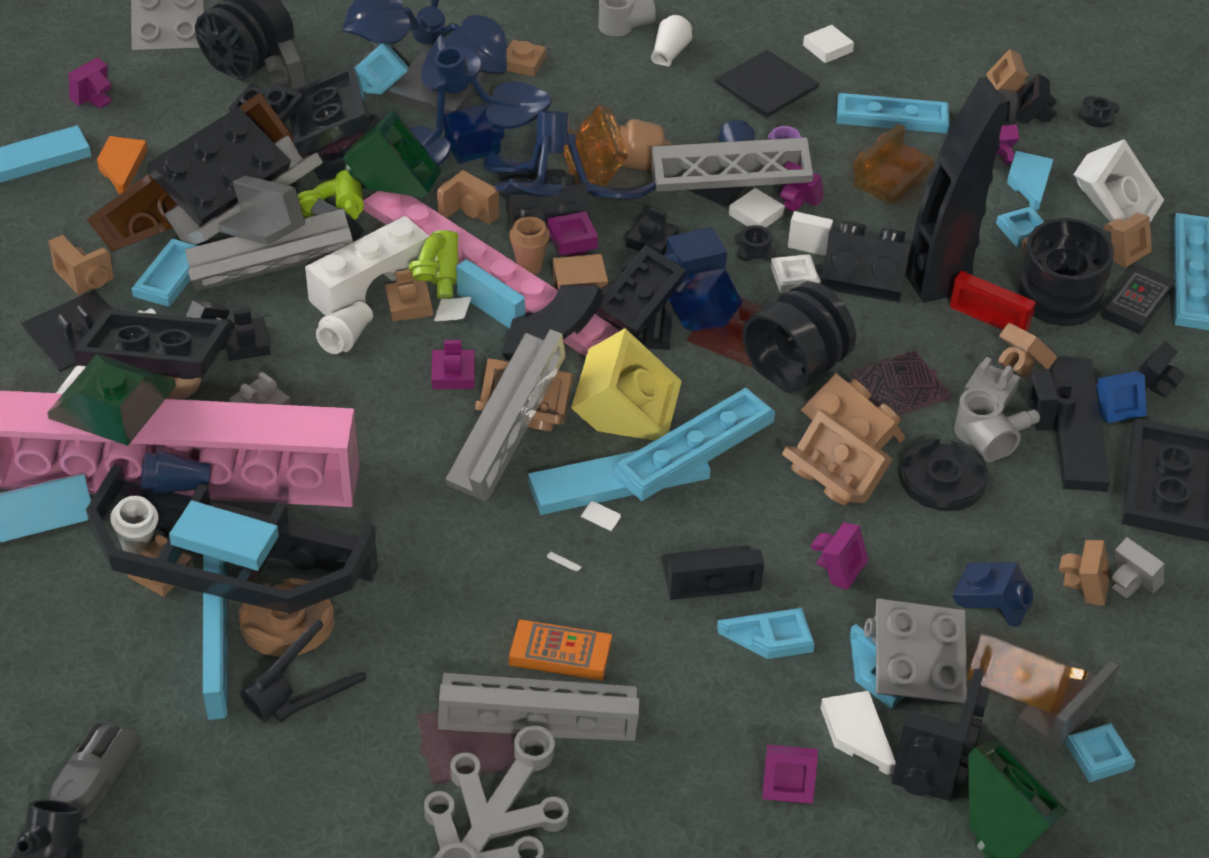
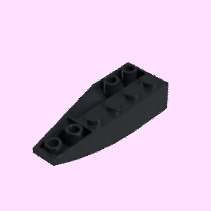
[906,77,1007,303]

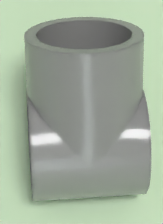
[598,0,656,36]
[954,387,1040,462]

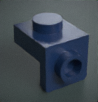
[953,562,1033,627]

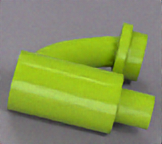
[298,170,364,220]
[409,230,459,298]

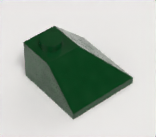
[343,110,442,198]
[47,354,176,446]
[968,737,1068,858]

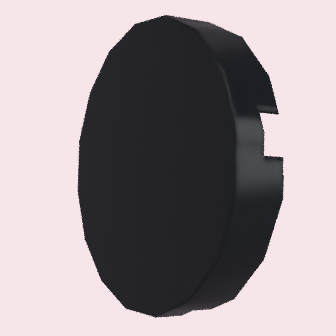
[899,439,988,511]

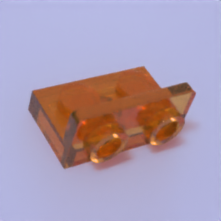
[564,104,629,187]
[853,124,935,205]

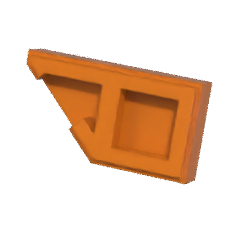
[97,136,148,194]

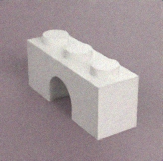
[305,216,429,316]

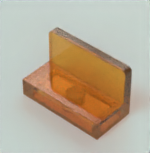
[966,634,1088,714]

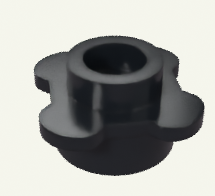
[1078,96,1120,128]
[734,225,777,261]

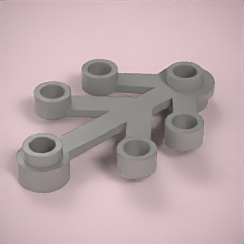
[424,725,569,858]

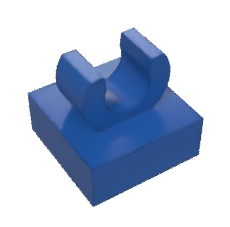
[1096,371,1147,423]

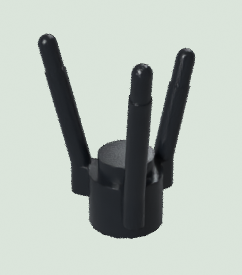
[240,620,366,723]

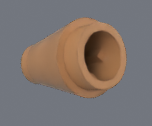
[509,217,550,275]

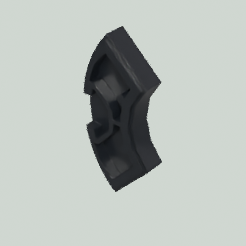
[502,285,604,361]

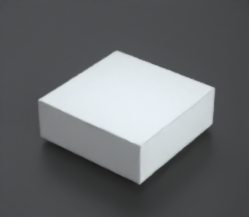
[803,25,854,63]
[729,188,784,227]
[788,211,833,256]
[771,254,820,293]

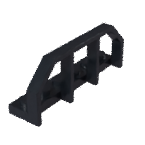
[86,464,378,614]

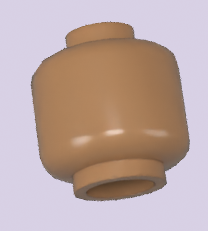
[612,119,671,172]

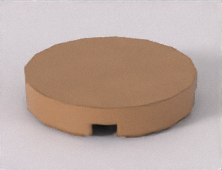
[239,578,335,657]

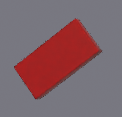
[950,271,1036,332]

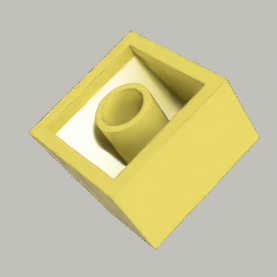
[571,328,682,441]

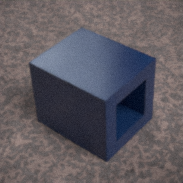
[663,227,727,290]

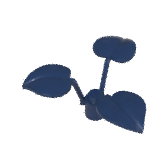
[343,0,507,74]
[409,35,552,166]
[484,111,656,200]

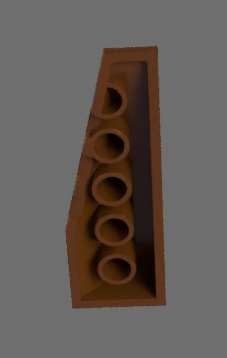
[86,92,306,252]

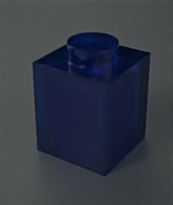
[443,104,505,164]
[669,269,743,331]

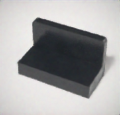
[661,545,764,600]

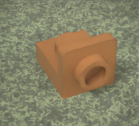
[437,170,500,225]
[48,235,114,295]

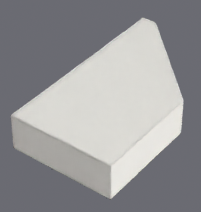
[821,691,896,775]

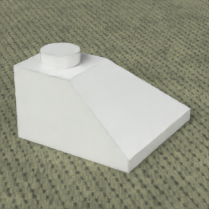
[1073,139,1164,222]

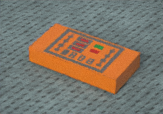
[509,619,612,681]

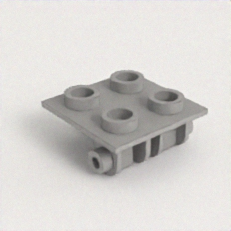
[131,0,206,50]
[864,599,967,703]

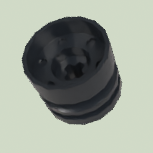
[195,0,294,81]
[1018,218,1114,326]
[742,281,857,393]

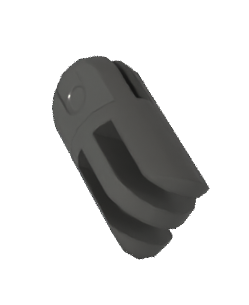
[49,722,140,820]

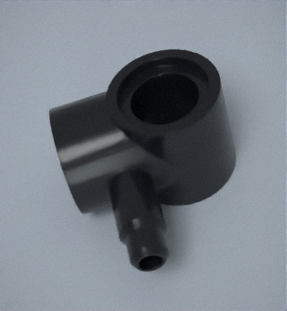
[12,800,83,858]

